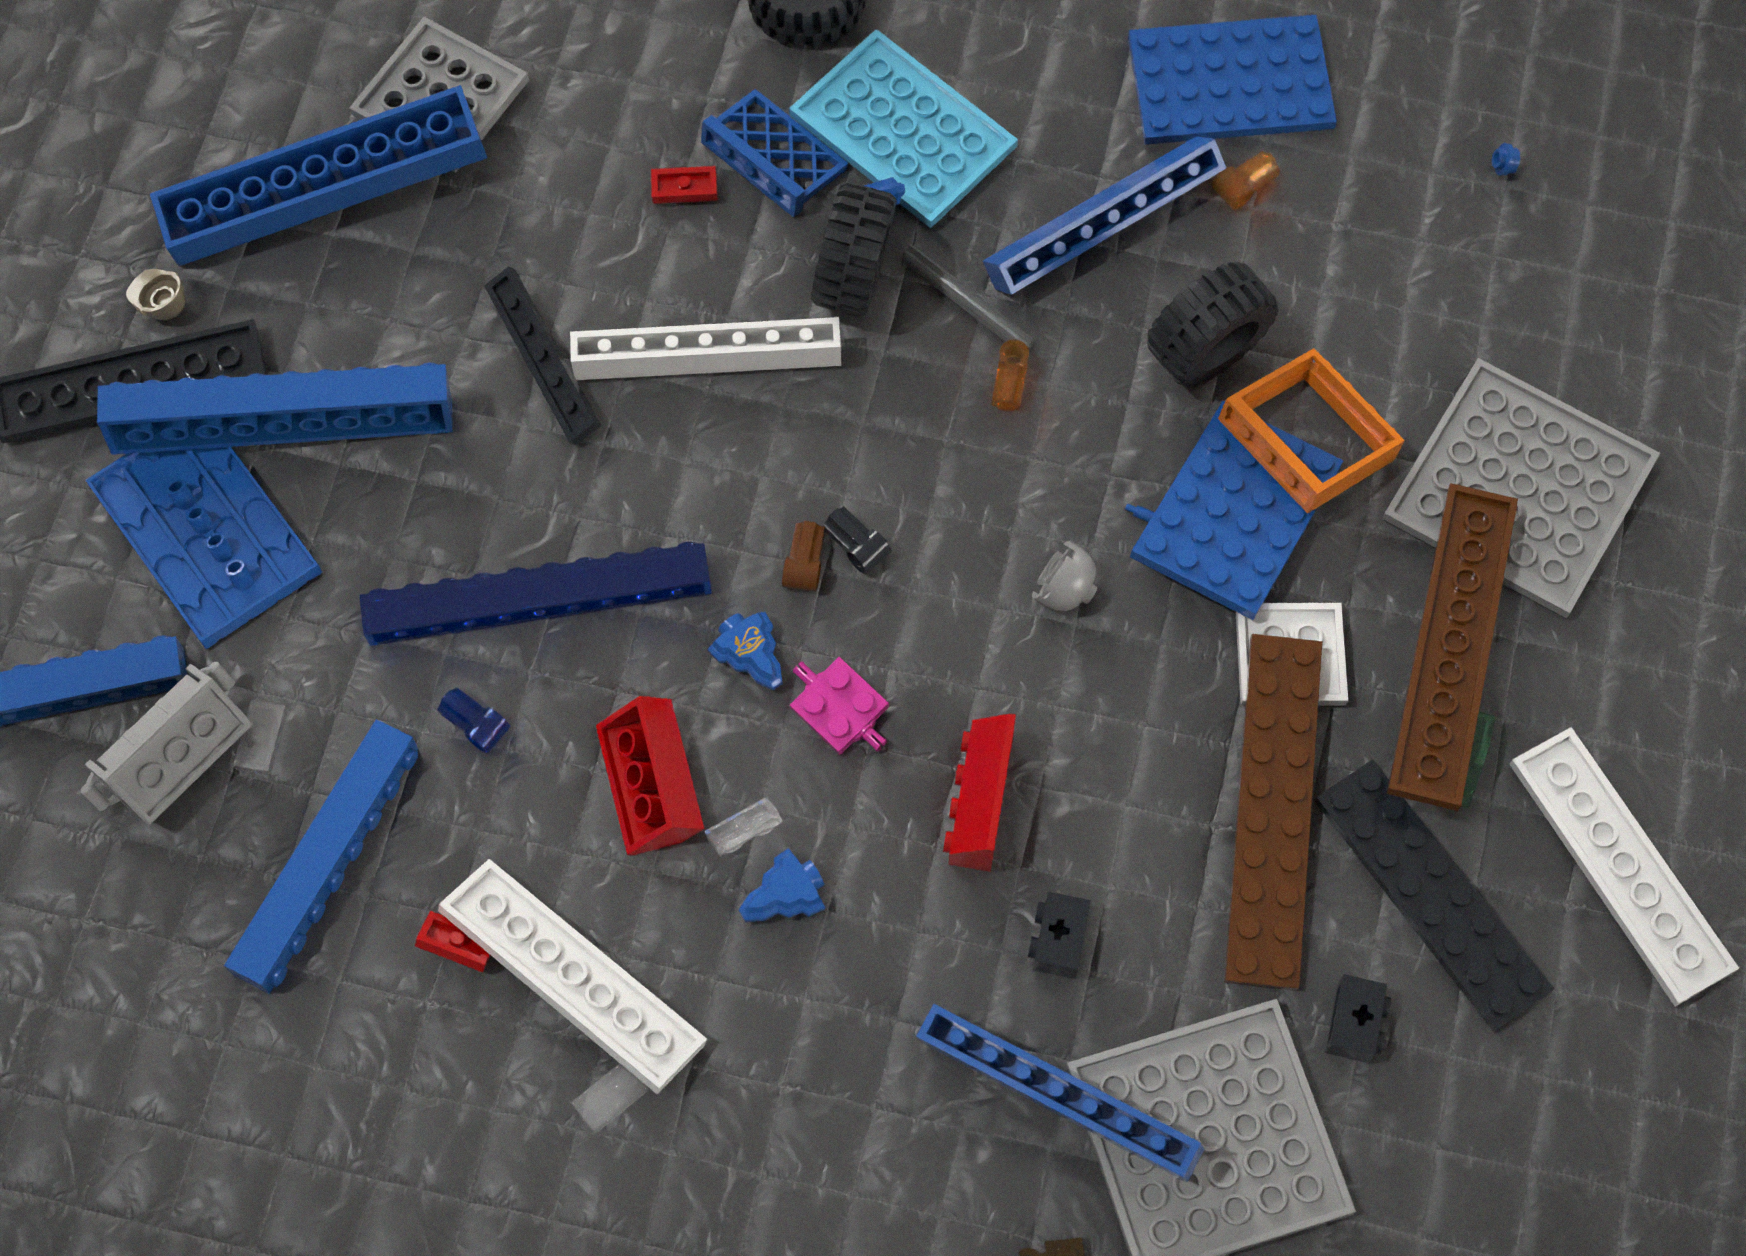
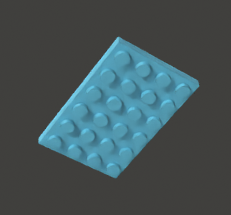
[789,29,1018,228]

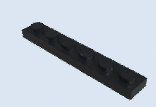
[484,266,601,445]

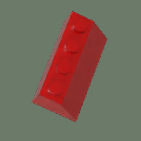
[596,696,704,856]
[943,714,1016,872]

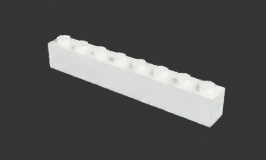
[570,317,841,380]

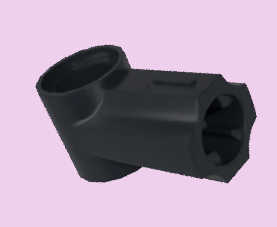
[823,507,892,574]

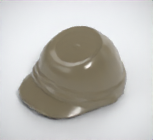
[126,269,186,321]

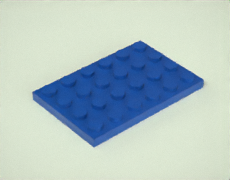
[1128,15,1337,145]
[1130,401,1344,620]

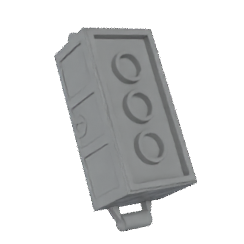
[81,662,253,826]

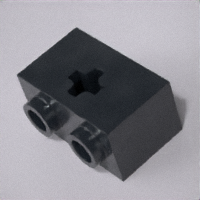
[1028,892,1091,979]
[1325,974,1391,1063]

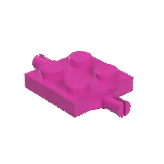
[790,657,889,755]

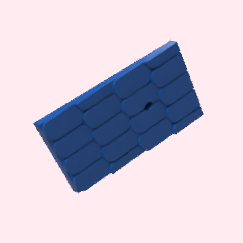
[85,447,323,649]

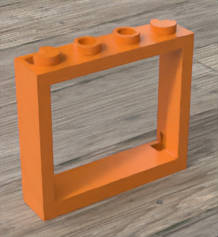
[1218,348,1405,514]

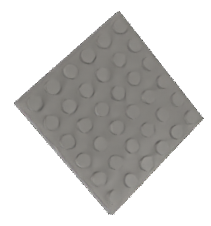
[1382,358,1660,618]
[1066,999,1356,1256]

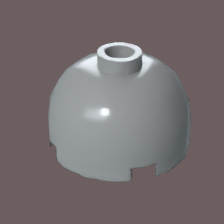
[1032,540,1097,611]

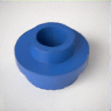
[1492,143,1520,176]

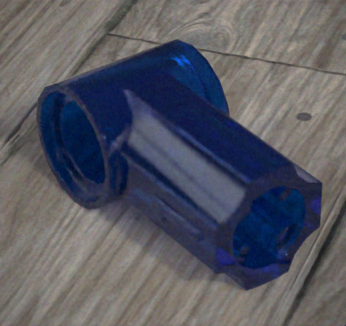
[437,687,511,754]

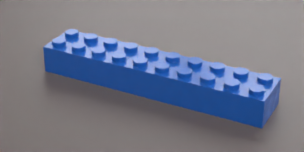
[150,85,488,266]
[97,363,453,455]

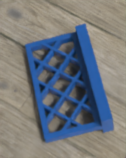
[701,89,848,218]

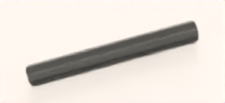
[902,246,1034,354]

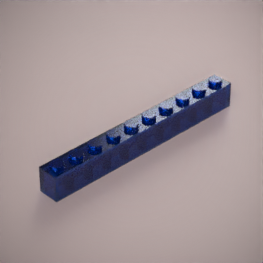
[359,541,712,646]

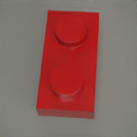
[651,166,718,204]
[415,911,491,972]

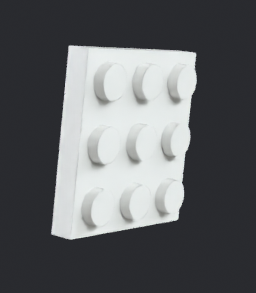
[1236,603,1348,706]

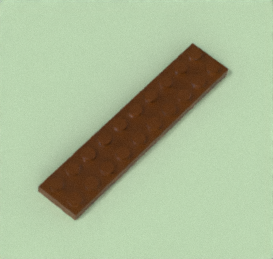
[1387,483,1518,811]
[1224,634,1322,991]

